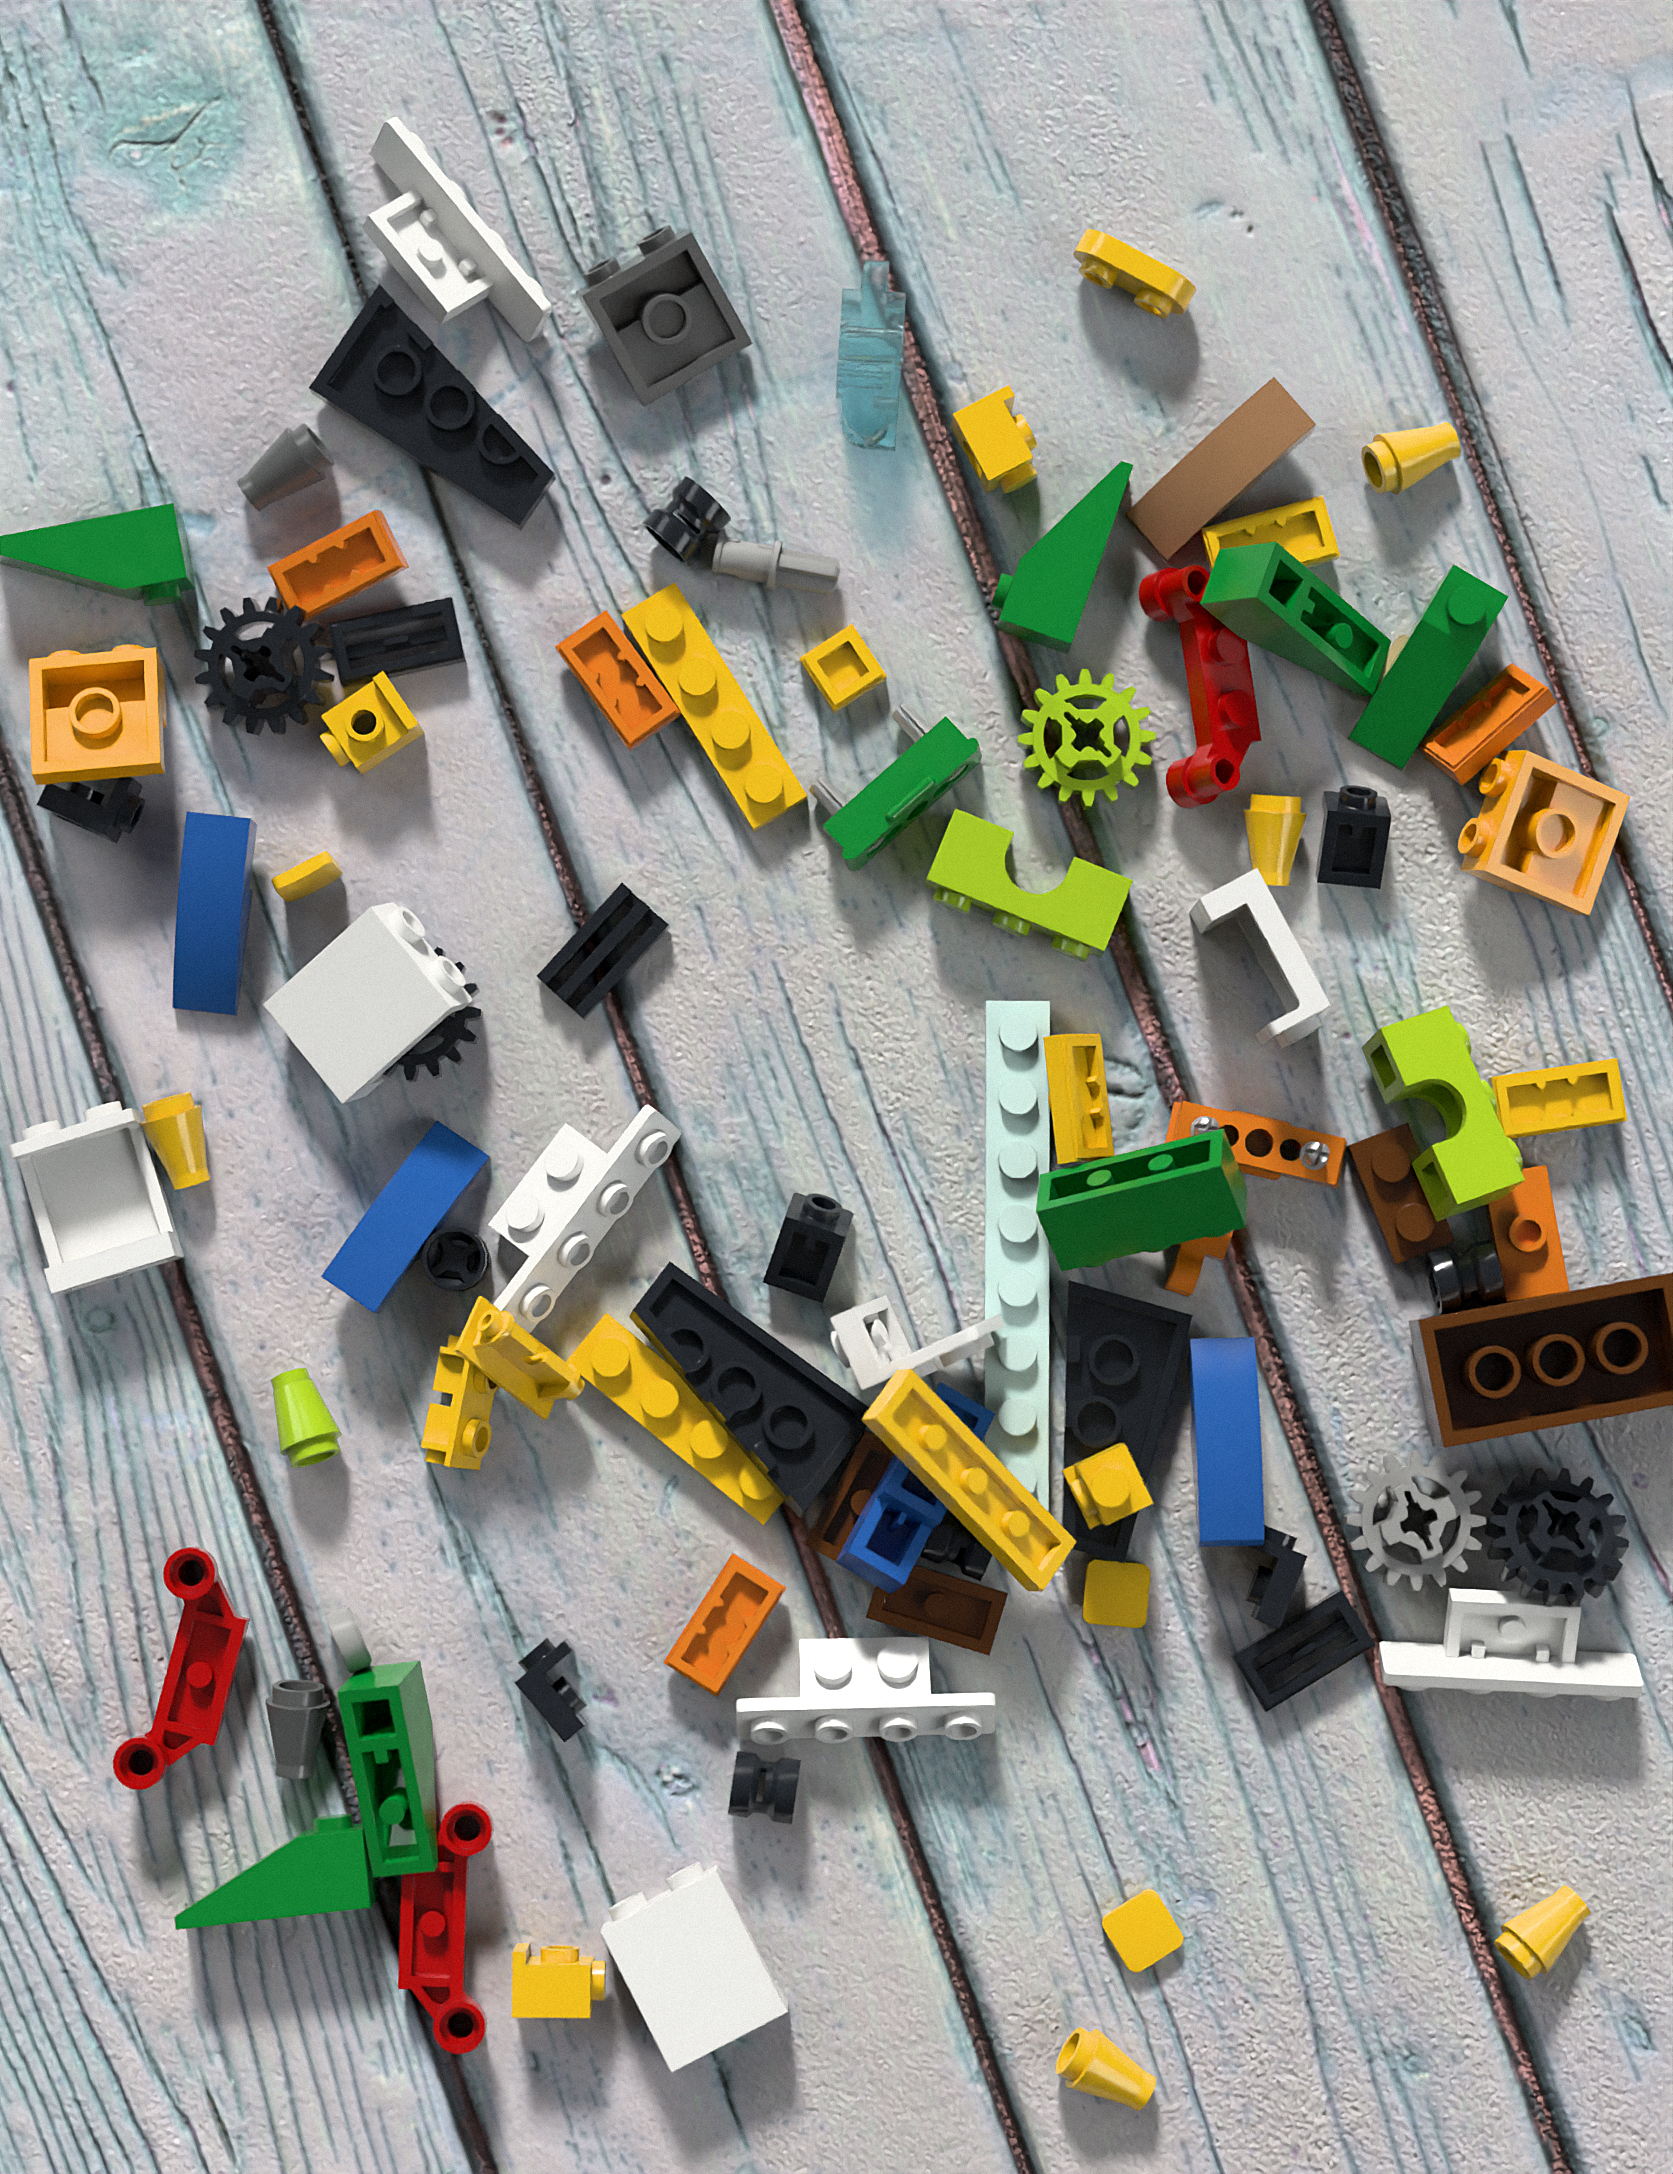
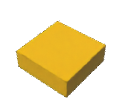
[799,624,887,714]

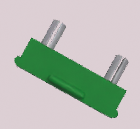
[809,703,982,871]

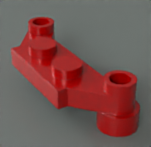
[1138,565,1262,809]
[113,1547,250,1790]
[398,1801,494,2054]

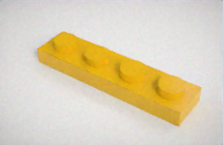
[621,582,808,832]
[566,1313,784,1525]
[862,1369,1077,1591]

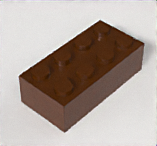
[1408,1272,1673,1448]

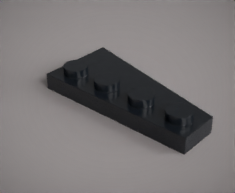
[1061,1280,1193,1563]

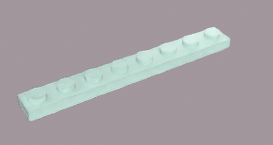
[984,1001,1050,1512]

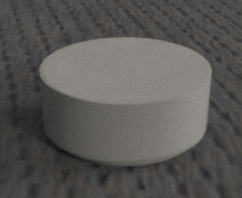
[325,1606,372,1674]

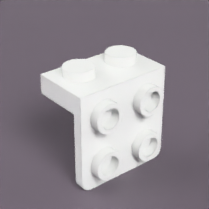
[830,1295,1005,1390]

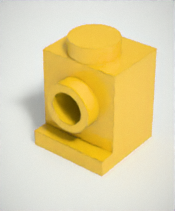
[951,385,1038,494]
[320,671,424,775]
[1062,1443,1153,1529]
[512,1943,606,2018]

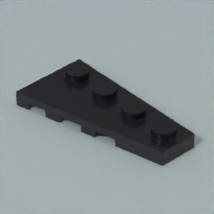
[309,284,556,530]
[629,1261,869,1518]

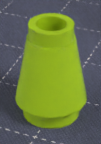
[271,1368,342,1468]

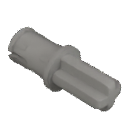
[712,534,840,595]

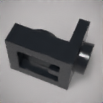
[37,777,145,844]
[1315,785,1391,889]
[763,1193,854,1303]
[1245,1525,1307,1629]
[515,1638,587,1743]

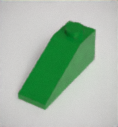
[990,461,1133,654]
[0,503,196,606]
[1200,542,1392,697]
[1347,564,1508,771]
[337,1661,438,1877]
[174,1814,377,1930]

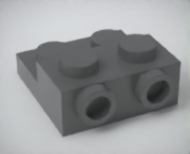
[575,225,753,407]

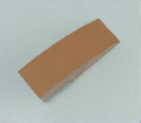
[1125,377,1316,562]

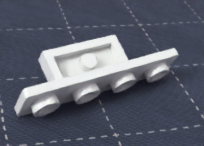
[362,117,553,343]
[488,1105,681,1333]
[1378,1588,1643,1701]
[736,1636,996,1745]

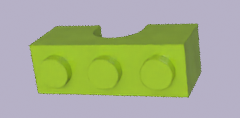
[925,808,1133,962]
[1361,1005,1525,1221]

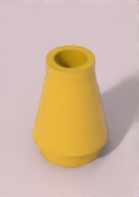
[1361,422,1461,494]
[1244,794,1307,886]
[140,1091,211,1190]
[1494,1885,1591,1981]
[1055,2027,1156,2111]

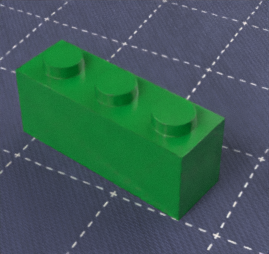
[1036,1129,1248,1272]

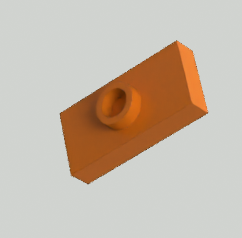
[267,510,409,624]
[555,610,681,751]
[1418,663,1557,786]
[1485,1165,1570,1302]
[663,1553,787,1697]

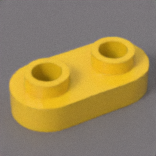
[1073,229,1196,319]

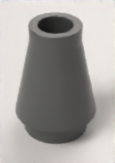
[237,423,335,511]
[265,1680,330,1779]

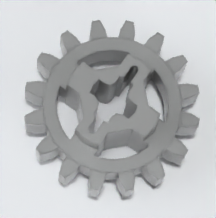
[1343,1450,1486,1591]

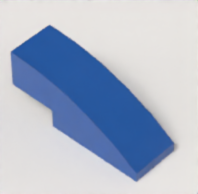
[172,811,257,1016]
[321,1121,490,1314]
[1187,1337,1264,1547]
[835,1382,996,1594]

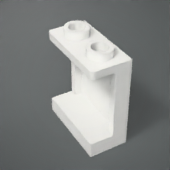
[1189,868,1331,1049]
[263,902,472,1104]
[8,1101,184,1295]
[600,1862,788,2073]

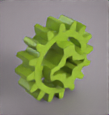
[1017,669,1156,810]

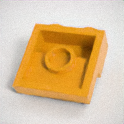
[29,644,167,785]
[1458,750,1631,916]

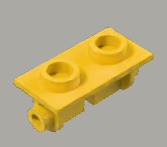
[454,1296,585,1420]
[420,1335,500,1471]

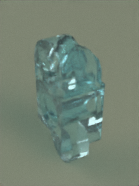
[836,260,906,451]

